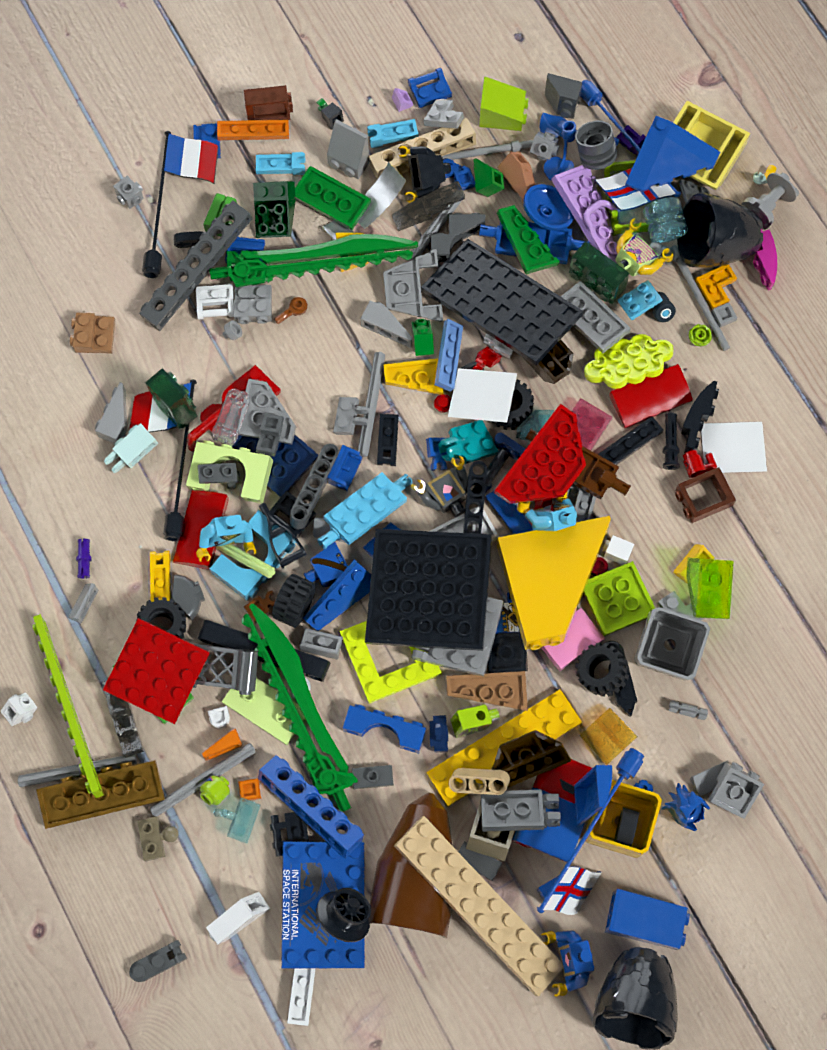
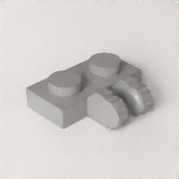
[333,397,370,435]

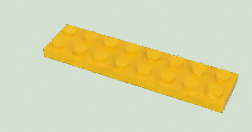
[426,689,582,807]

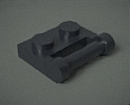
[269,490,316,539]

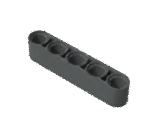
[290,444,339,529]

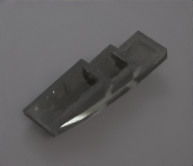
[392,181,465,231]
[102,680,144,758]

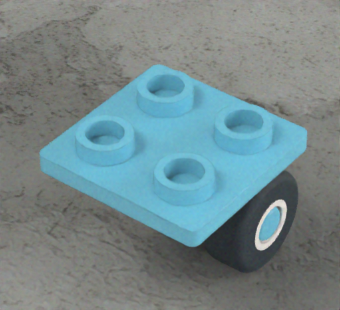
[617,280,676,323]

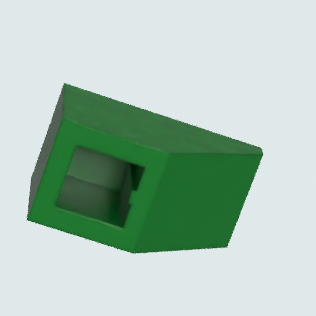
[473,158,504,197]
[411,319,434,356]

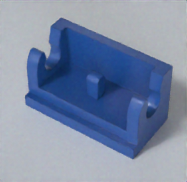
[328,445,363,491]

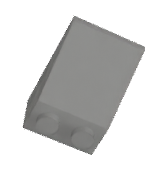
[327,119,369,180]

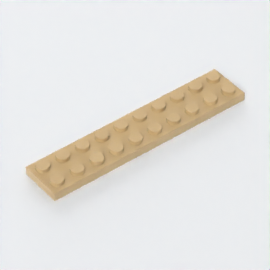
[394,816,564,997]

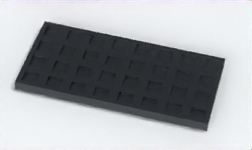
[421,239,583,366]

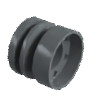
[575,121,617,170]

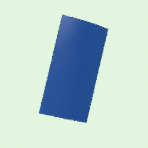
[574,765,612,826]

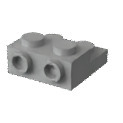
[234,285,272,324]
[708,762,764,819]

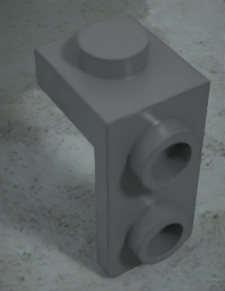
[197,463,240,489]

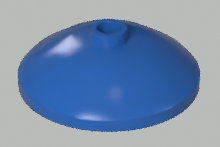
[523,184,574,231]

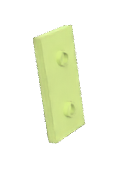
[222,677,305,746]

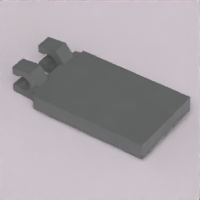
[481,790,561,831]

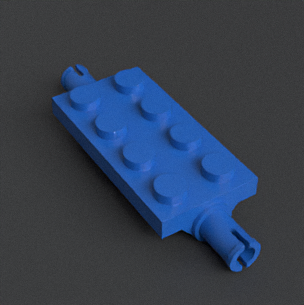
[479,222,589,265]

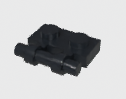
[270,812,309,857]

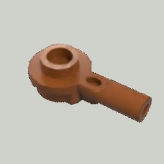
[274,297,308,324]

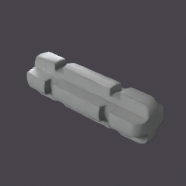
[669,700,708,720]

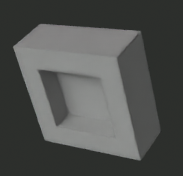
[712,303,737,327]

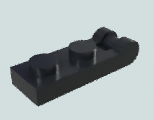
[377,414,399,466]

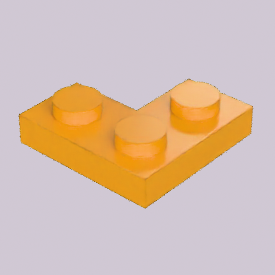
[695,264,737,310]

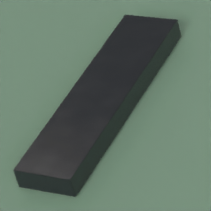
[598,416,664,465]

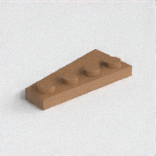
[446,671,528,711]

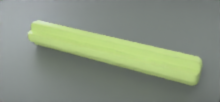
[216,544,276,578]

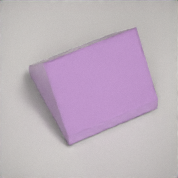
[392,88,413,112]

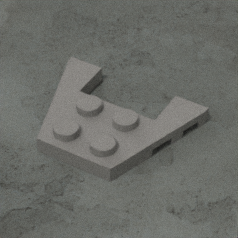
[383,249,443,322]

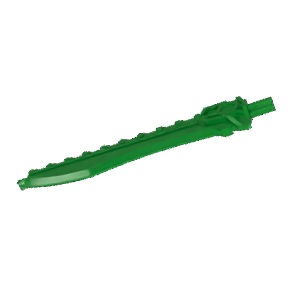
[209,234,418,288]
[241,604,358,812]

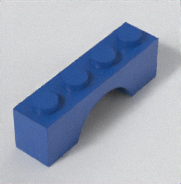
[343,704,426,754]

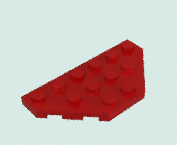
[494,404,586,504]

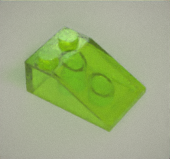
[686,558,734,619]

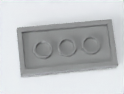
[561,281,631,354]

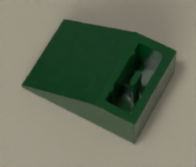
[253,181,296,238]

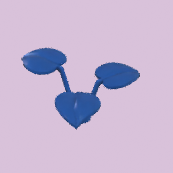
[540,112,619,181]

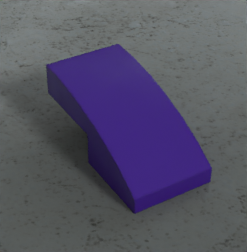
[616,125,646,156]

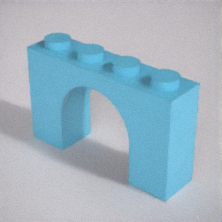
[209,510,296,601]

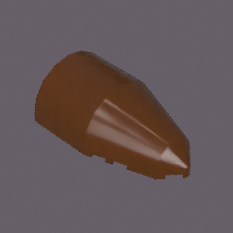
[369,793,453,938]

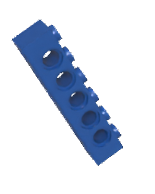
[258,755,364,858]

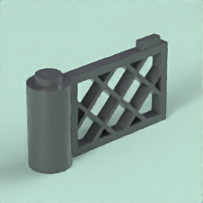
[192,643,258,695]

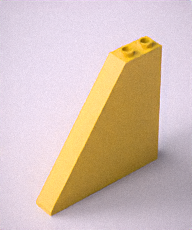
[497,516,611,650]

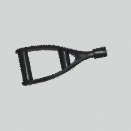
[259,503,307,569]

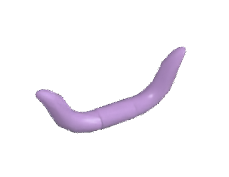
[584,200,621,233]

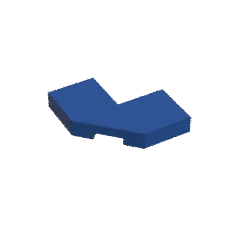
[443,158,475,191]

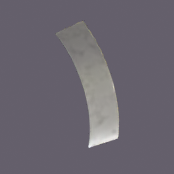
[322,162,406,240]

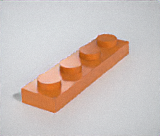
[217,120,289,140]

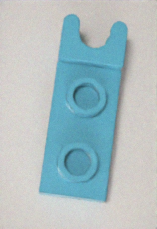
[367,119,419,148]
[256,152,306,175]

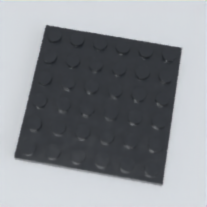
[365,529,492,651]

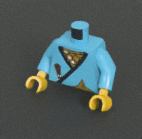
[517,491,577,531]
[196,515,256,562]

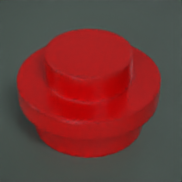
[434,394,451,413]

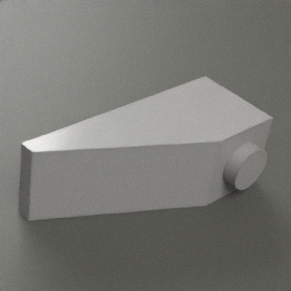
[361,300,412,348]

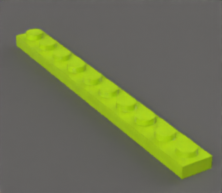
[32,614,104,798]

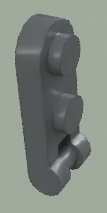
[129,940,187,982]

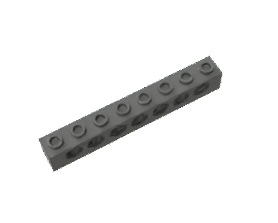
[139,200,252,331]

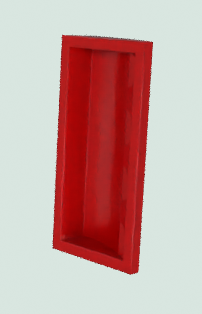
[609,364,693,428]
[173,490,229,570]

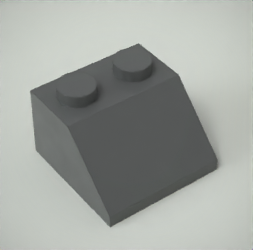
[545,73,583,119]

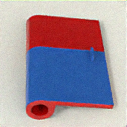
[512,759,592,863]

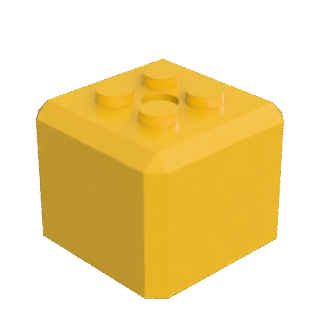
[585,780,662,858]

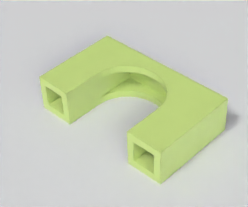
[186,440,273,504]

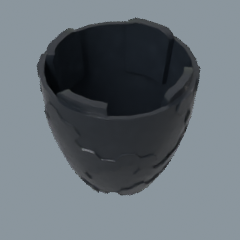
[674,193,763,268]
[593,947,678,1050]

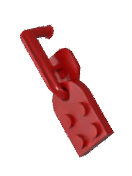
[187,365,281,452]

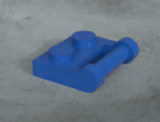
[408,67,452,108]

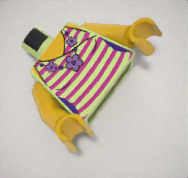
[615,218,673,276]

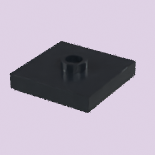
[488,632,528,673]

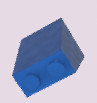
[605,889,690,950]

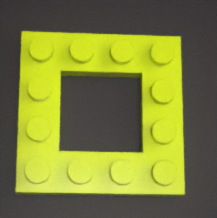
[340,621,442,704]

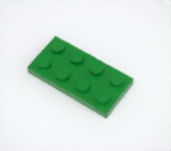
[295,166,371,230]

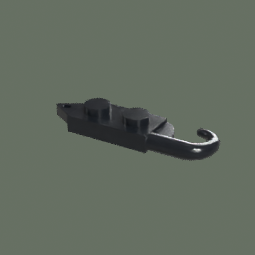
[603,641,638,717]

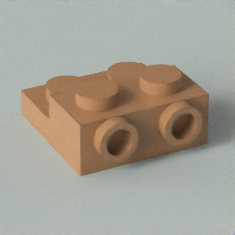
[70,313,115,354]

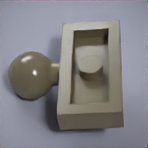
[137,816,179,862]

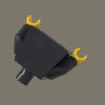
[398,146,451,203]

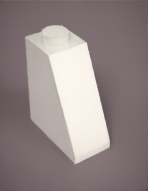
[206,892,270,945]

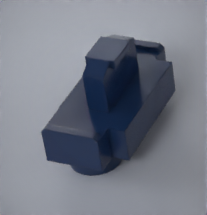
[429,715,448,753]

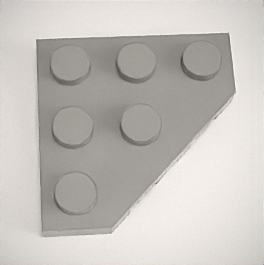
[236,379,296,445]

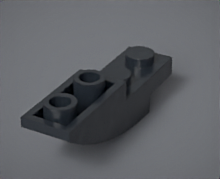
[681,381,719,453]

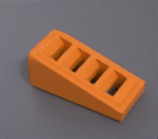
[202,728,242,761]

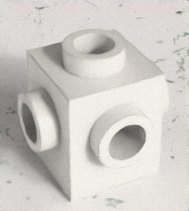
[0,693,37,726]

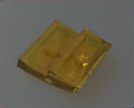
[580,708,638,765]

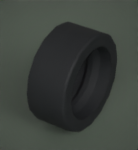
[614,807,639,847]

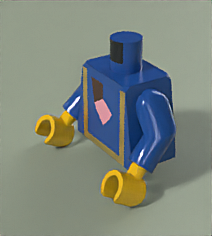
[541,931,594,996]

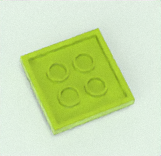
[583,561,655,637]

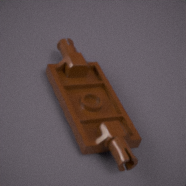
[525,428,631,500]

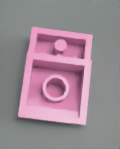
[541,608,606,672]

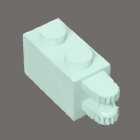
[104,423,159,473]

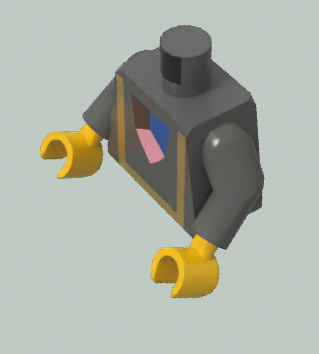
[411,455,468,516]

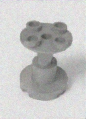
[741,173,799,230]

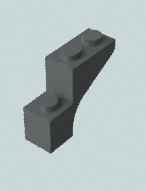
[431,213,486,262]

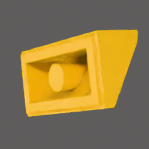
[673,544,715,586]

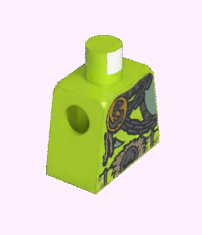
[450,705,500,738]

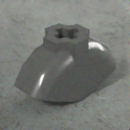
[172,574,205,620]

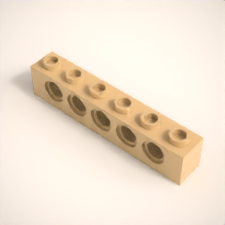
[369,118,476,179]

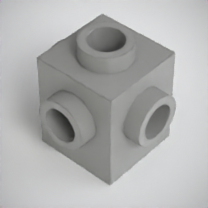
[530,132,560,160]
[113,175,144,209]

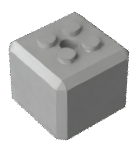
[634,607,710,681]

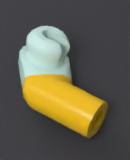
[753,165,777,185]

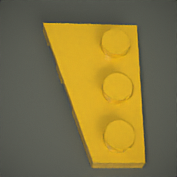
[383,358,443,395]

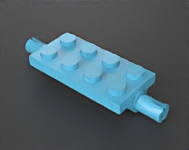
[317,472,413,549]

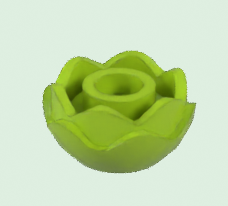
[689,324,712,347]

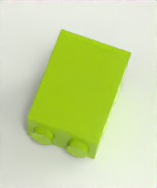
[479,77,529,131]

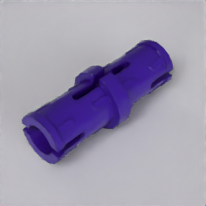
[76,538,92,579]

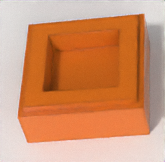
[238,778,261,802]

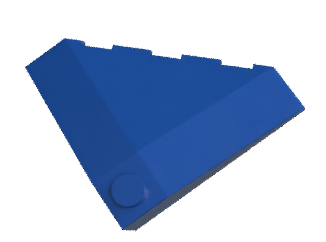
[625,116,720,192]

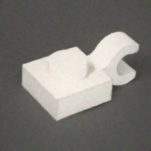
[483,333,513,359]

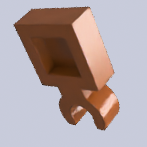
[244,590,275,624]

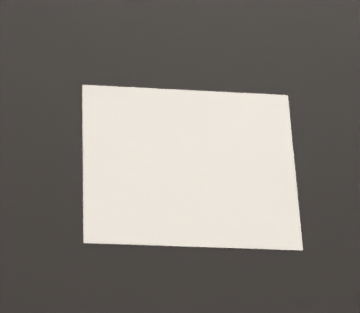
[448,368,517,422]
[701,422,767,473]

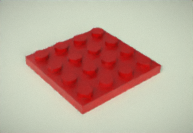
[103,618,210,724]

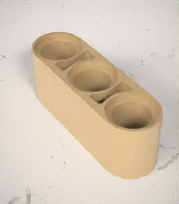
[448,768,510,795]

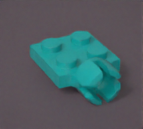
[439,420,498,464]

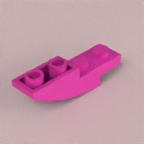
[753,229,778,291]

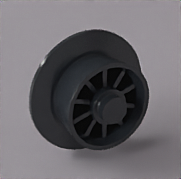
[317,888,371,942]

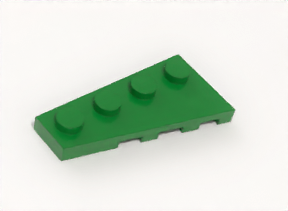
[497,205,560,275]

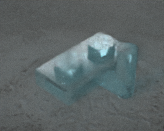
[214,798,261,843]

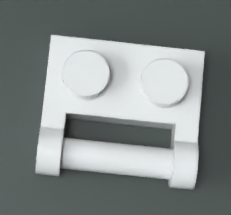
[196,284,234,320]

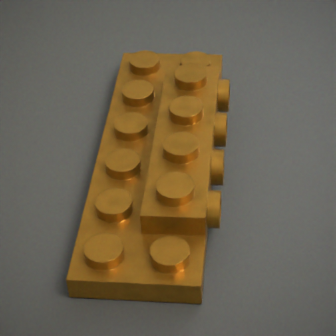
[36,760,165,829]

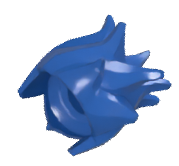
[661,783,710,831]

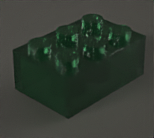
[569,241,630,304]
[145,368,197,431]

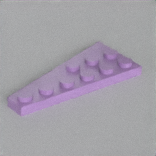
[551,165,618,272]

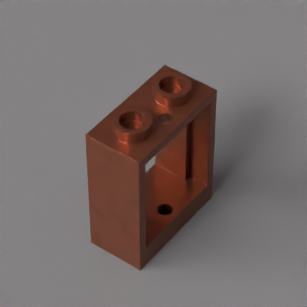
[244,85,293,120]
[675,467,736,523]

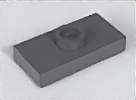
[352,765,394,789]

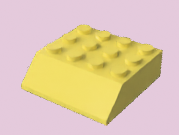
[673,101,750,190]

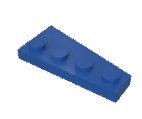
[303,560,371,631]

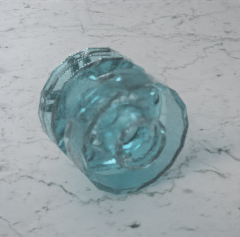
[643,197,688,243]

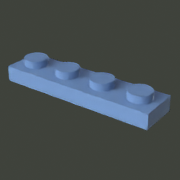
[434,319,463,391]

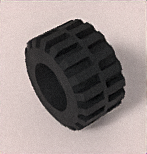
[491,379,534,430]
[272,574,315,628]
[136,597,186,639]
[575,643,630,697]

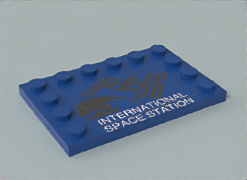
[281,842,365,969]

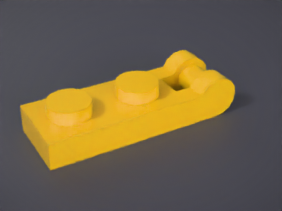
[150,550,171,602]

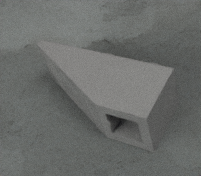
[95,382,127,444]

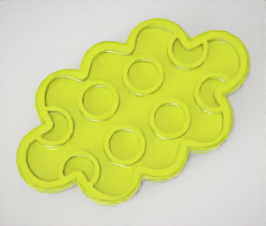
[584,334,674,389]

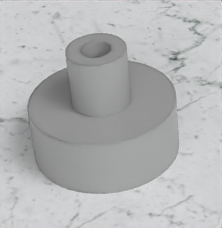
[223,320,242,340]

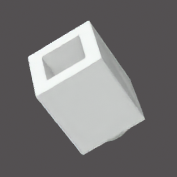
[603,535,634,565]

